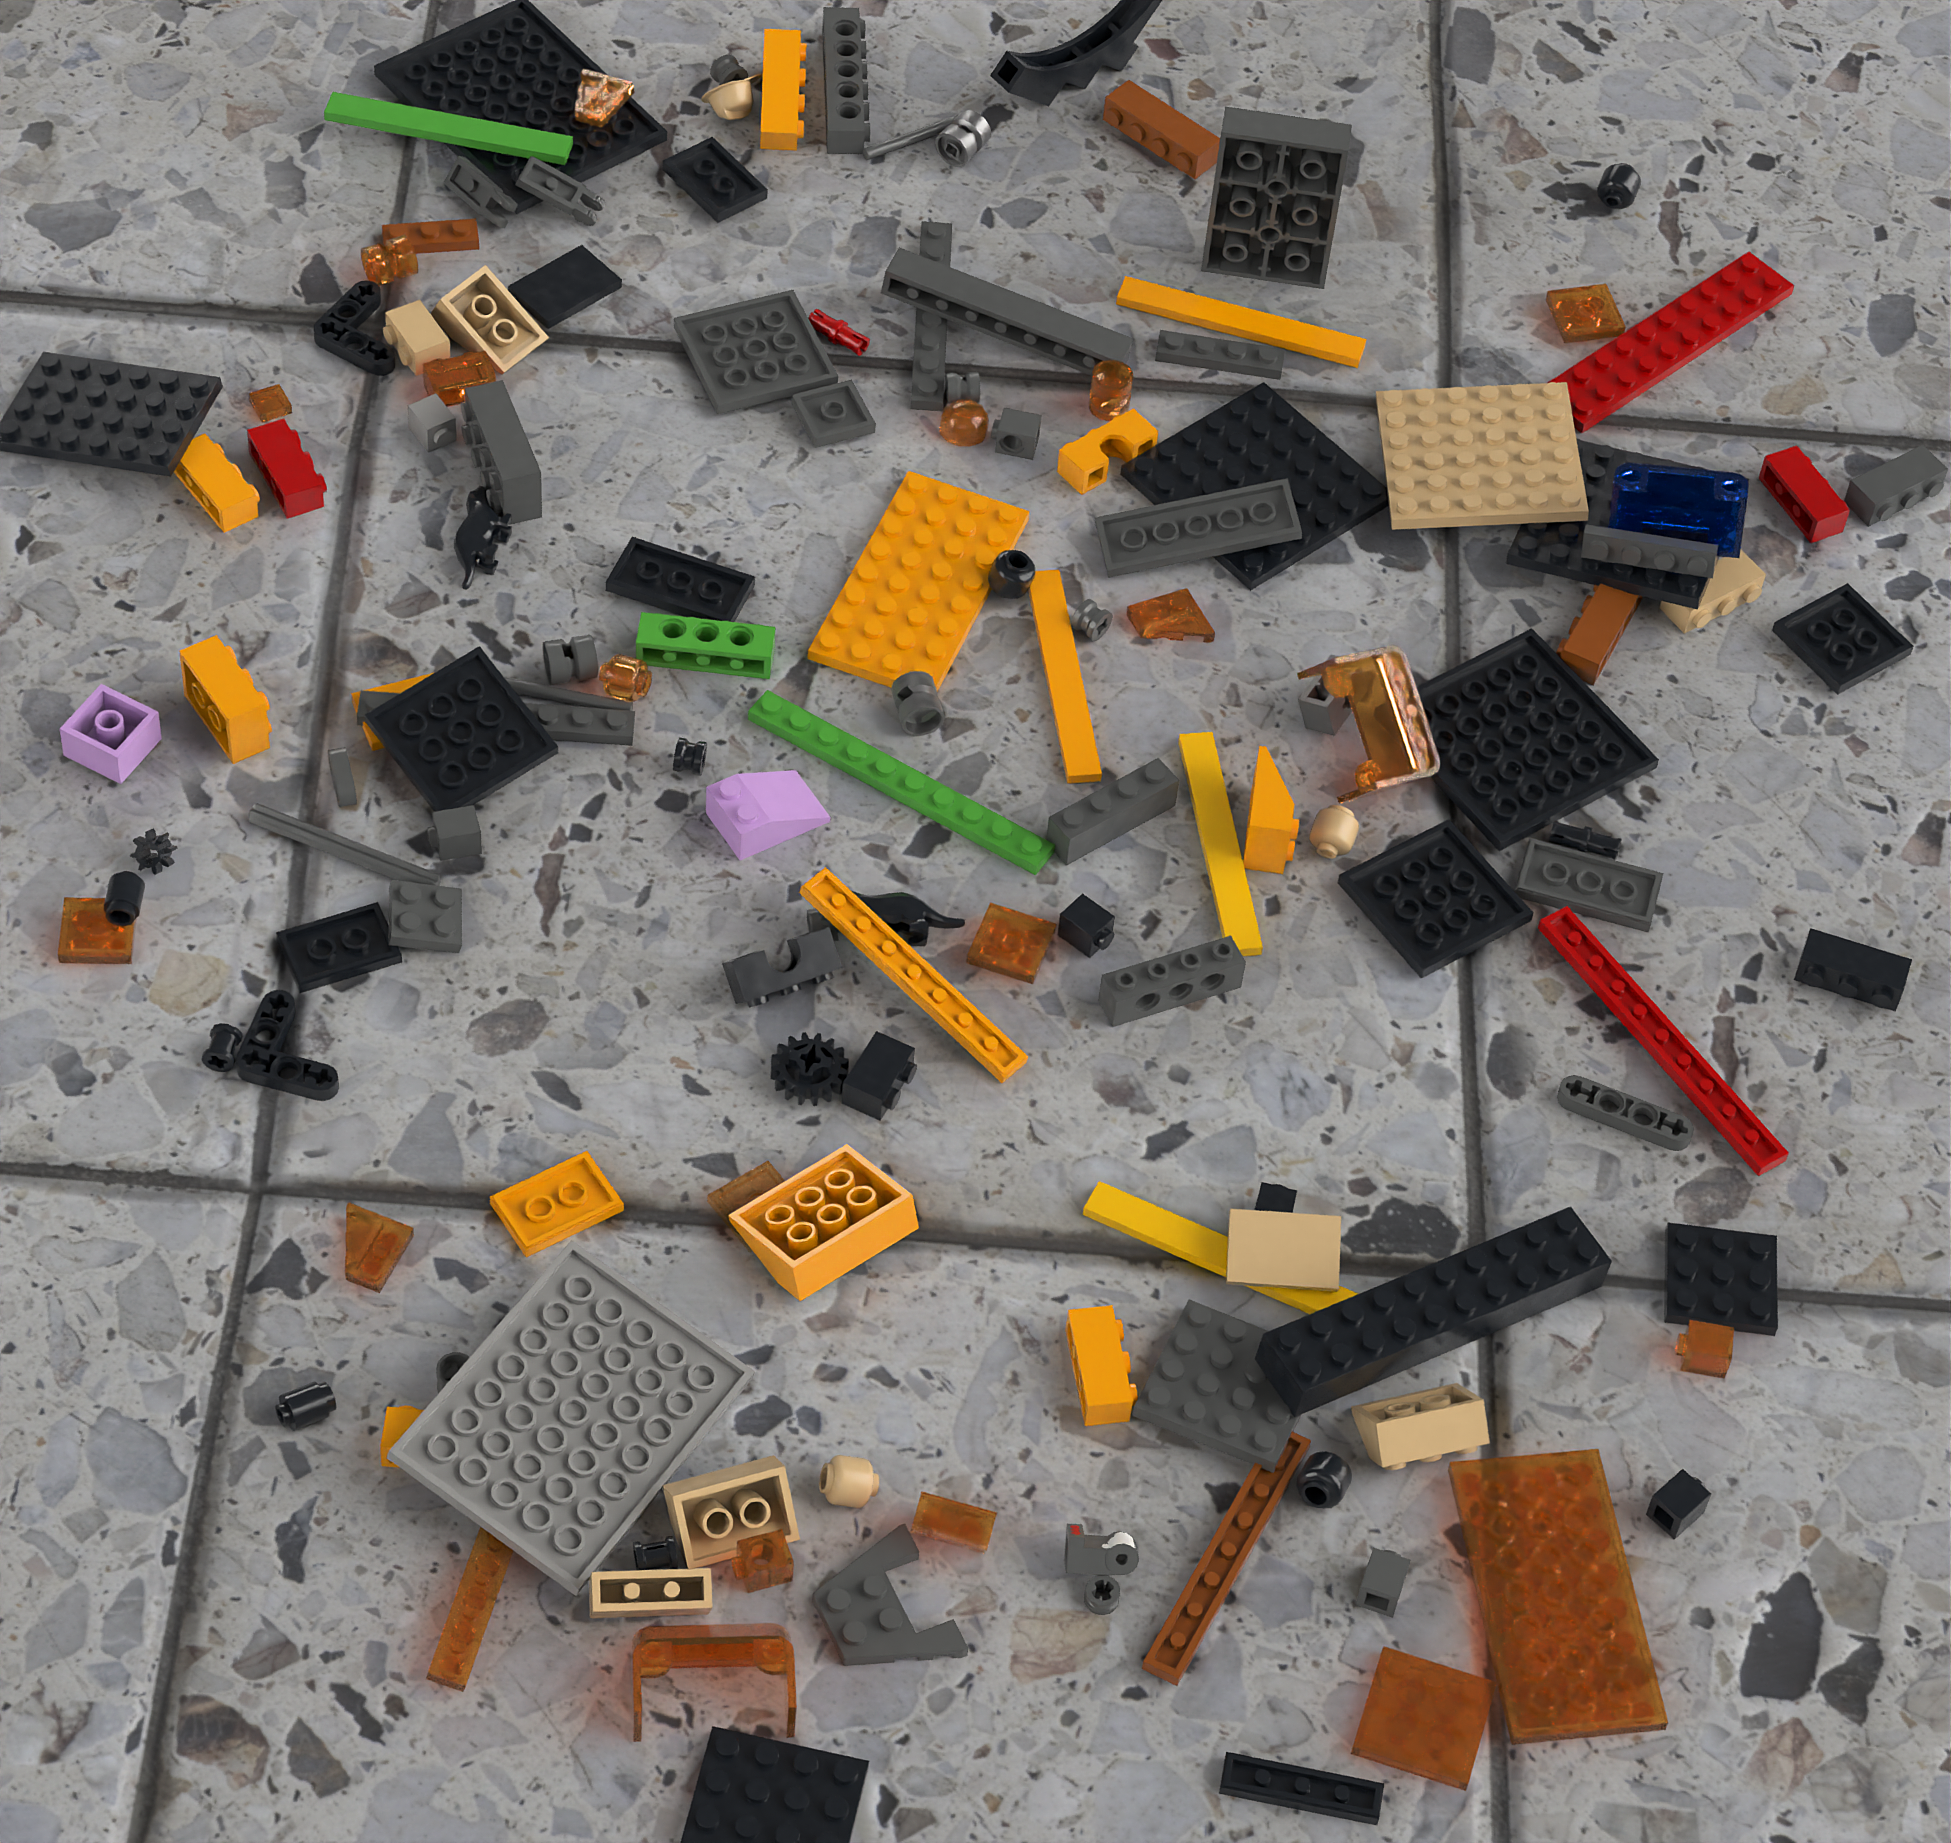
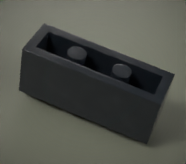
[1794,928,1912,1012]

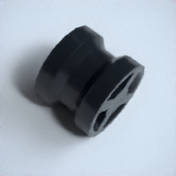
[673,737,707,776]

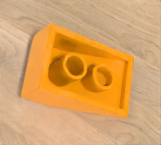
[1243,746,1299,874]

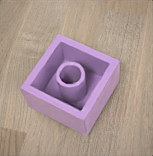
[60,684,162,784]

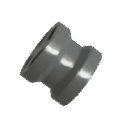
[710,55,748,85]
[1071,599,1113,641]

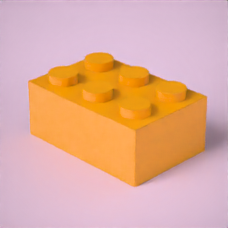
[179,635,272,764]

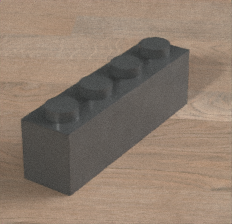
[1046,758,1179,866]

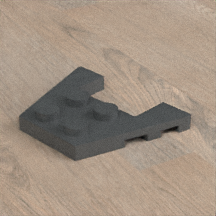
[812,1523,968,1666]

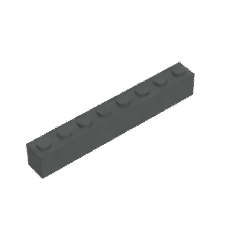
[881,247,1134,385]

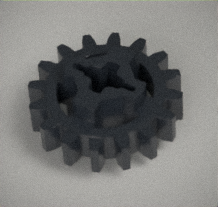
[770,1032,849,1106]

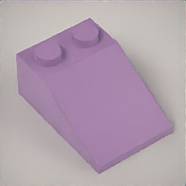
[706,770,831,861]

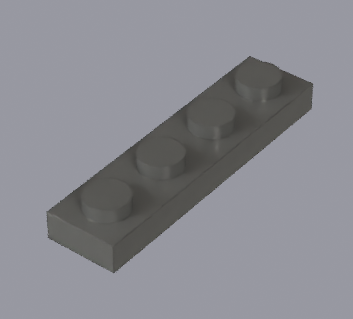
[1155,330,1285,380]
[1581,525,1718,578]

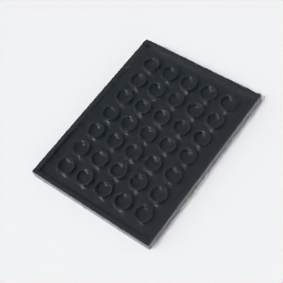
[374,0,667,214]

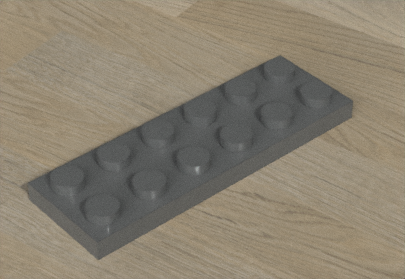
[1095,478,1302,578]

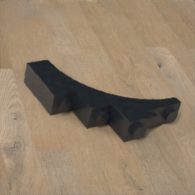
[990,0,1162,107]

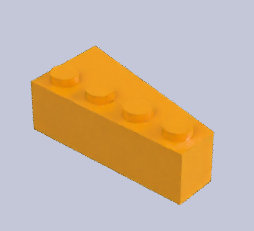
[760,29,807,151]

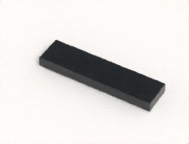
[1219,1752,1384,1825]

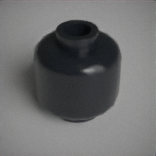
[1597,163,1641,209]
[988,550,1035,599]
[1296,1451,1352,1509]

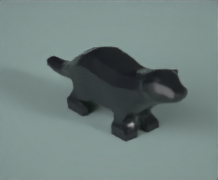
[454,486,512,590]
[852,891,965,947]

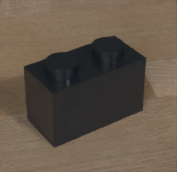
[842,1031,917,1121]

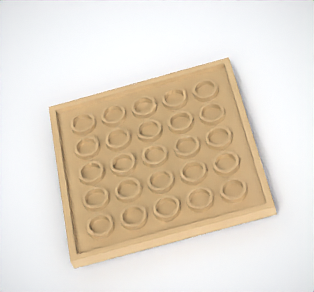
[1376,382,1589,530]

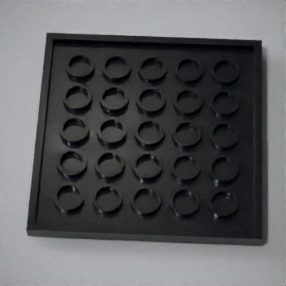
[1120,382,1389,591]
[1506,438,1749,609]
[1374,628,1659,851]

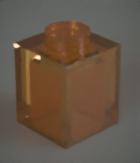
[1675,1320,1734,1379]

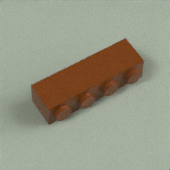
[1103,80,1220,179]
[1556,584,1643,686]

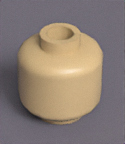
[1309,805,1359,859]
[819,1455,879,1508]

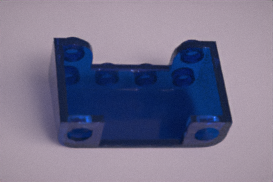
[1609,463,1749,558]

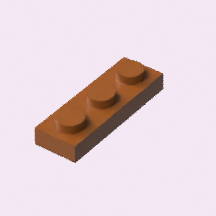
[382,218,479,256]

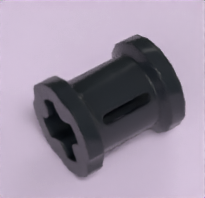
[201,1023,243,1072]
[633,1536,678,1570]

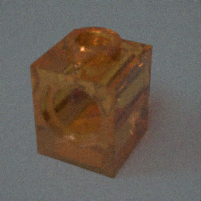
[731,1529,794,1593]

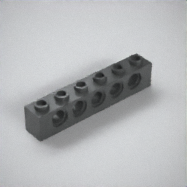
[822,7,870,154]

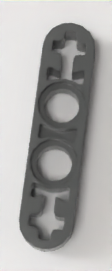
[1557,1075,1694,1151]

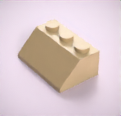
[1351,1383,1490,1470]
[662,1455,800,1569]

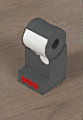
[1064,1523,1139,1576]

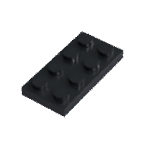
[606,537,755,622]

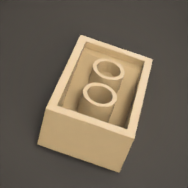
[430,265,549,375]

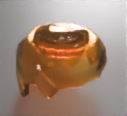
[939,399,989,446]

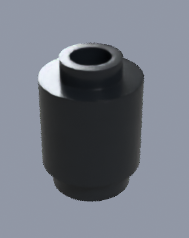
[104,871,145,926]
[275,1381,337,1431]

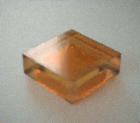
[249,384,292,423]

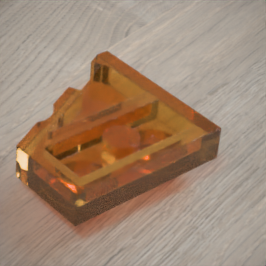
[574,68,635,127]
[1126,588,1215,643]
[345,1203,414,1293]

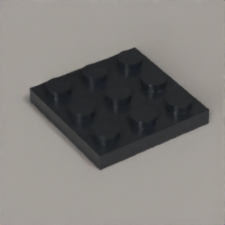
[1772,583,1914,695]
[1664,1222,1778,1336]

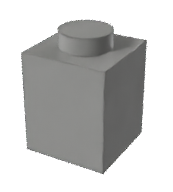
[407,393,457,452]

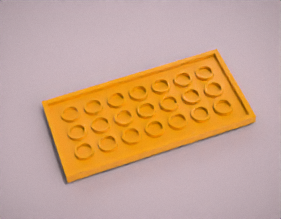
[807,471,1030,692]

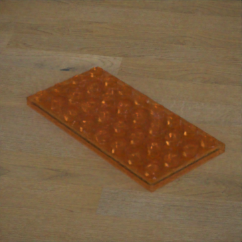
[1448,1449,1668,1745]

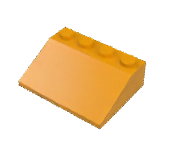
[728,1144,919,1301]

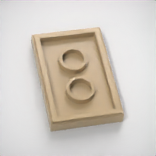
[1226,1209,1341,1292]

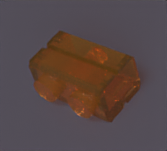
[423,351,496,407]
[910,1491,997,1554]

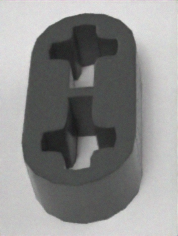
[328,747,357,807]

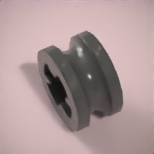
[1084,1575,1120,1615]

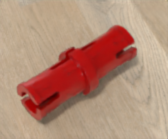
[808,309,870,356]

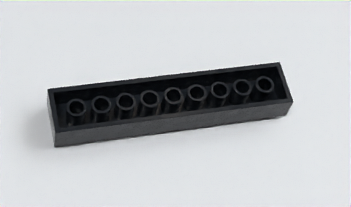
[1255,1206,1612,1417]

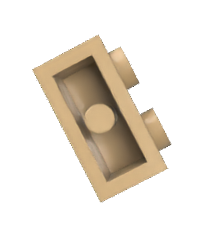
[383,300,450,376]

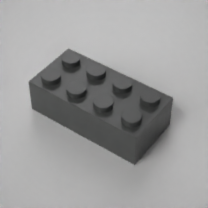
[461,380,542,525]

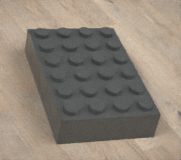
[1201,106,1352,289]

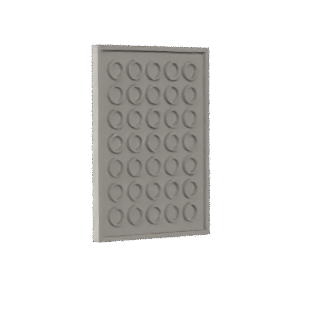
[387,1240,755,1596]

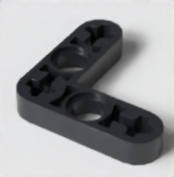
[314,280,395,376]
[236,990,339,1101]

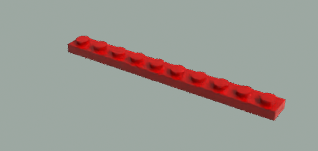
[1538,906,1789,1176]

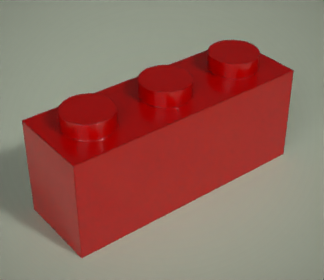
[247,418,327,519]
[1759,445,1850,543]

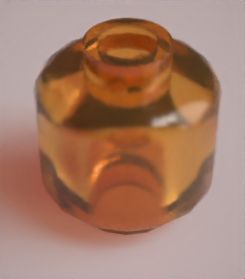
[599,654,652,702]

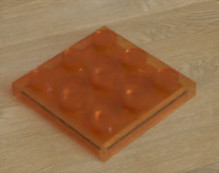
[1351,1646,1497,1791]

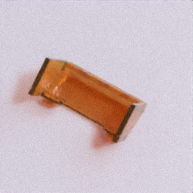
[1297,645,1440,804]
[632,1623,797,1742]

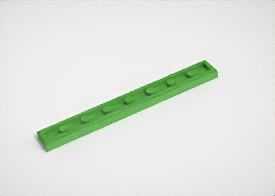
[324,92,573,165]

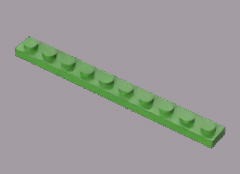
[748,690,1055,875]

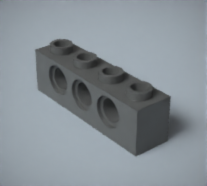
[1098,936,1246,1027]

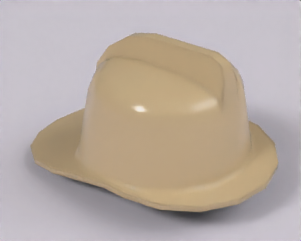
[701,74,762,120]

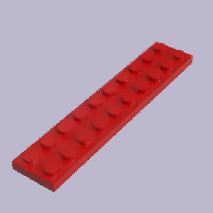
[1548,251,1795,433]

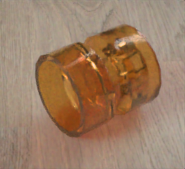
[361,235,418,286]
[1088,360,1134,421]

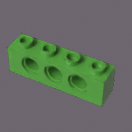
[636,612,776,679]

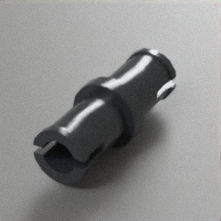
[1549,821,1622,860]

